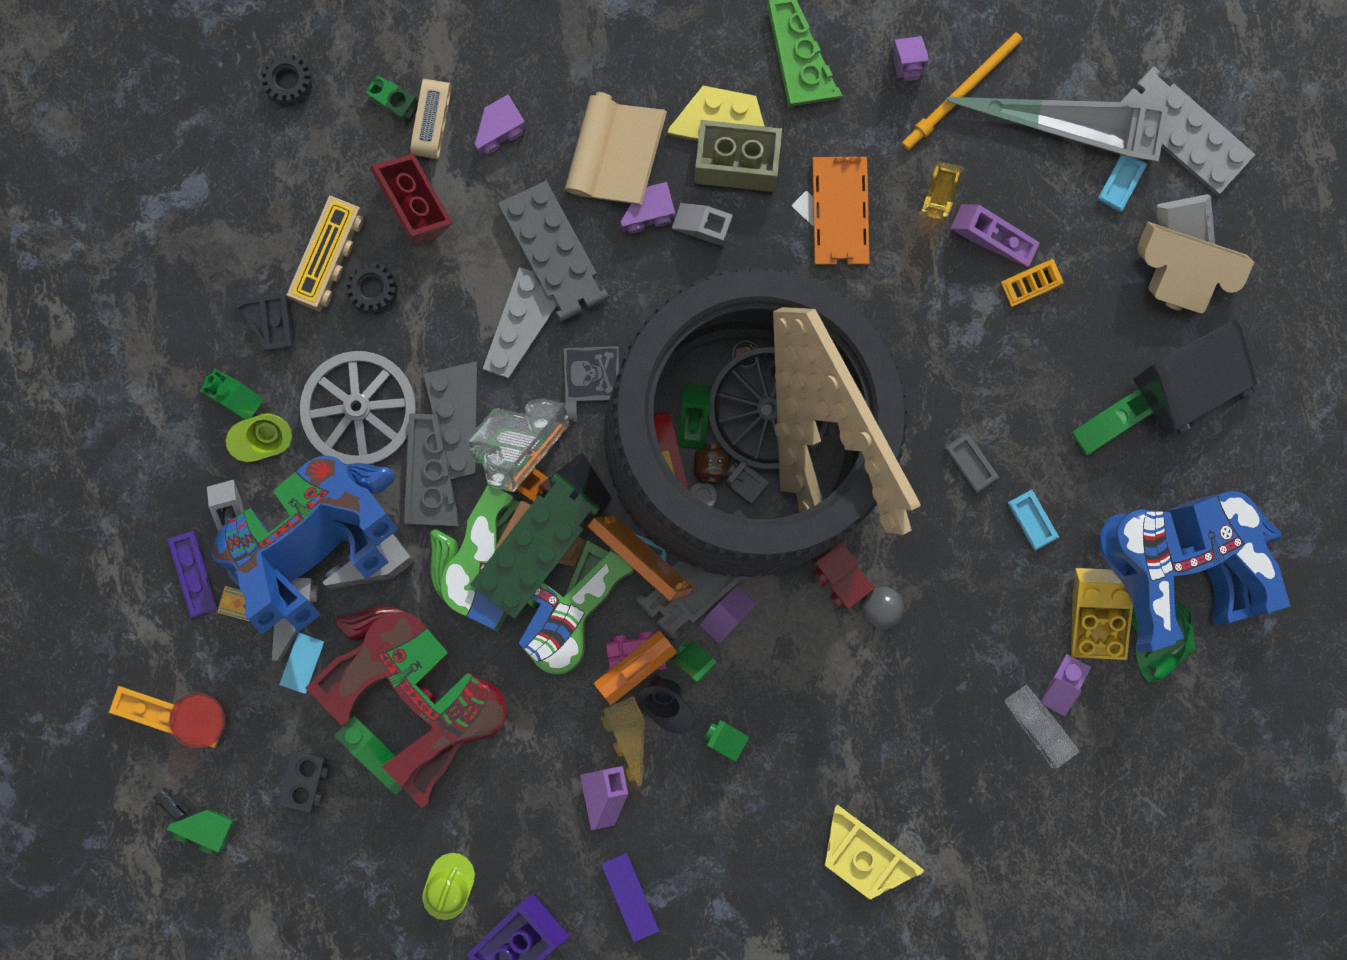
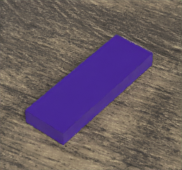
[167,531,218,618]
[601,853,659,942]

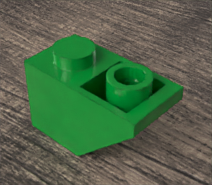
[200,369,264,420]
[704,720,749,762]
[167,810,236,855]

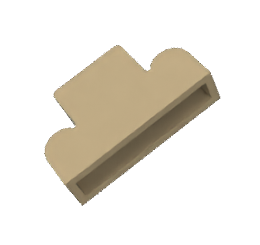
[1138,222,1254,313]

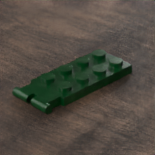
[470,473,601,619]

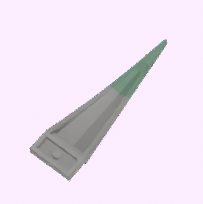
[946,97,1168,162]

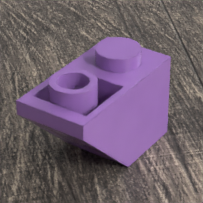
[892,36,929,81]
[475,94,526,155]
[621,182,675,234]
[580,766,628,830]

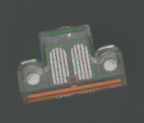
[468,399,570,492]

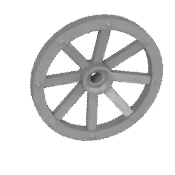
[300,351,416,465]

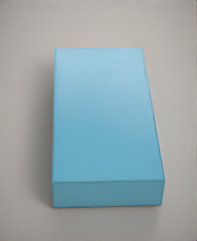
[1097,155,1147,213]
[1007,490,1059,551]
[279,632,325,694]

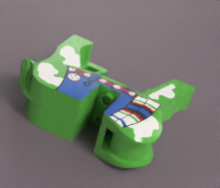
[430,483,634,674]

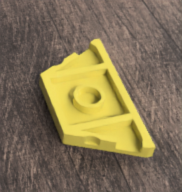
[668,86,765,141]
[824,805,924,899]

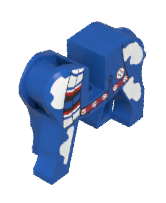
[1099,491,1290,653]

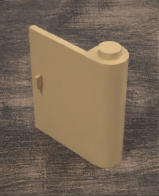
[565,92,667,205]

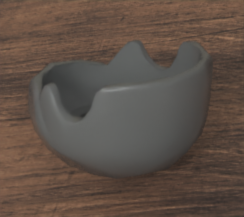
[862,586,905,630]

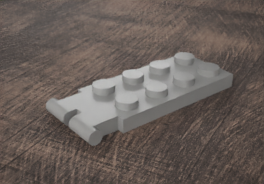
[1121,67,1255,196]

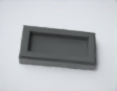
[945,432,999,494]

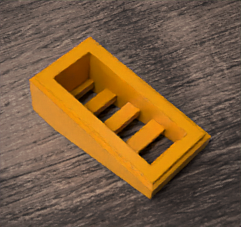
[1001,259,1064,308]

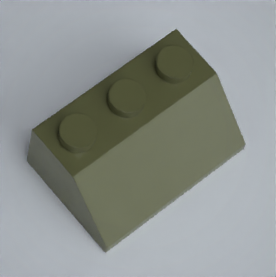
[694,120,782,192]

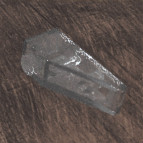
[1004,684,1080,769]

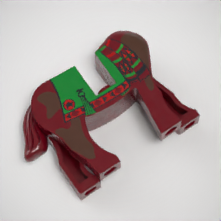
[305,607,507,809]

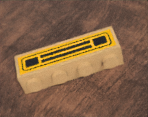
[287,195,364,312]

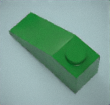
[672,641,717,685]
[334,716,403,795]

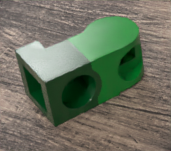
[364,75,418,125]

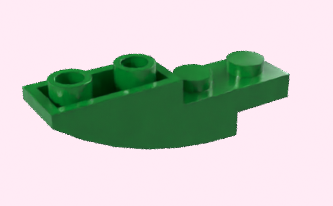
[1071,389,1154,456]

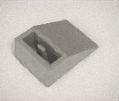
[323,534,415,590]

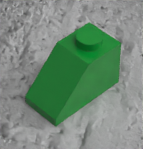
[678,383,712,449]

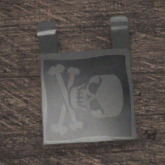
[564,346,619,422]

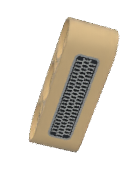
[410,79,451,159]

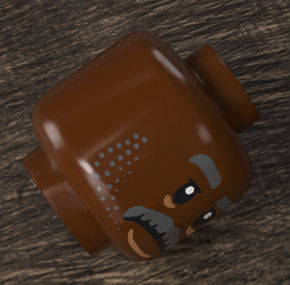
[694,443,730,484]

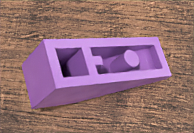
[950,204,1040,267]

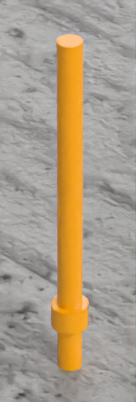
[901,32,1023,151]

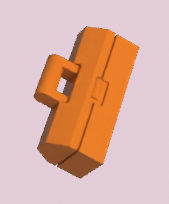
[593,631,677,706]

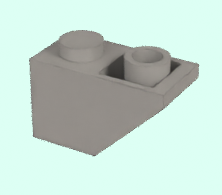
[672,203,733,247]

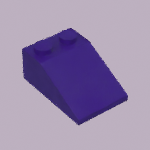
[466,894,570,960]

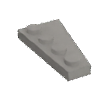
[483,267,557,379]

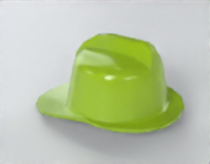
[226,413,292,462]
[422,853,475,920]

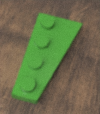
[767,0,843,107]

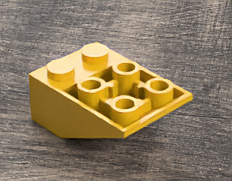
[1071,568,1133,660]

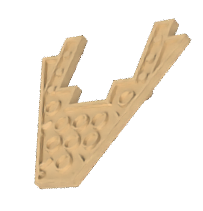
[773,307,920,535]

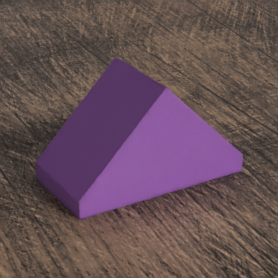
[699,586,757,644]

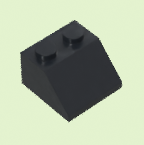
[538,453,611,531]

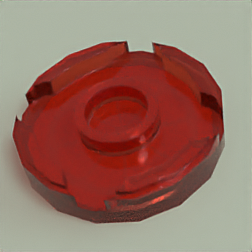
[169,693,226,749]

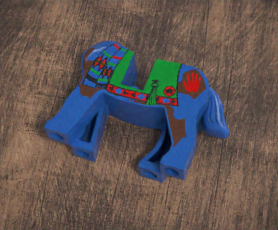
[211,456,399,634]

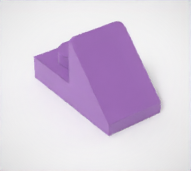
[1040,654,1091,716]

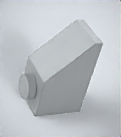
[207,480,244,532]

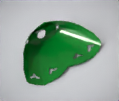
[1131,600,1195,683]

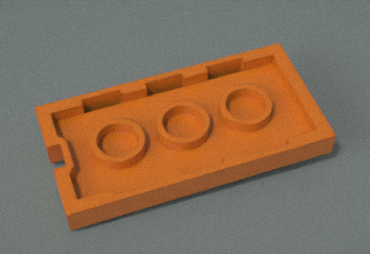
[812,156,869,266]
[588,515,694,601]

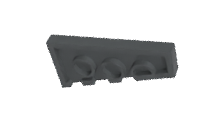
[424,361,478,480]
[404,413,460,526]

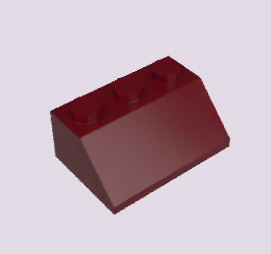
[370,153,453,245]

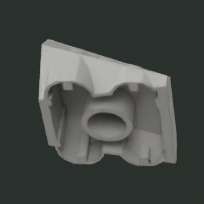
[1156,194,1215,244]

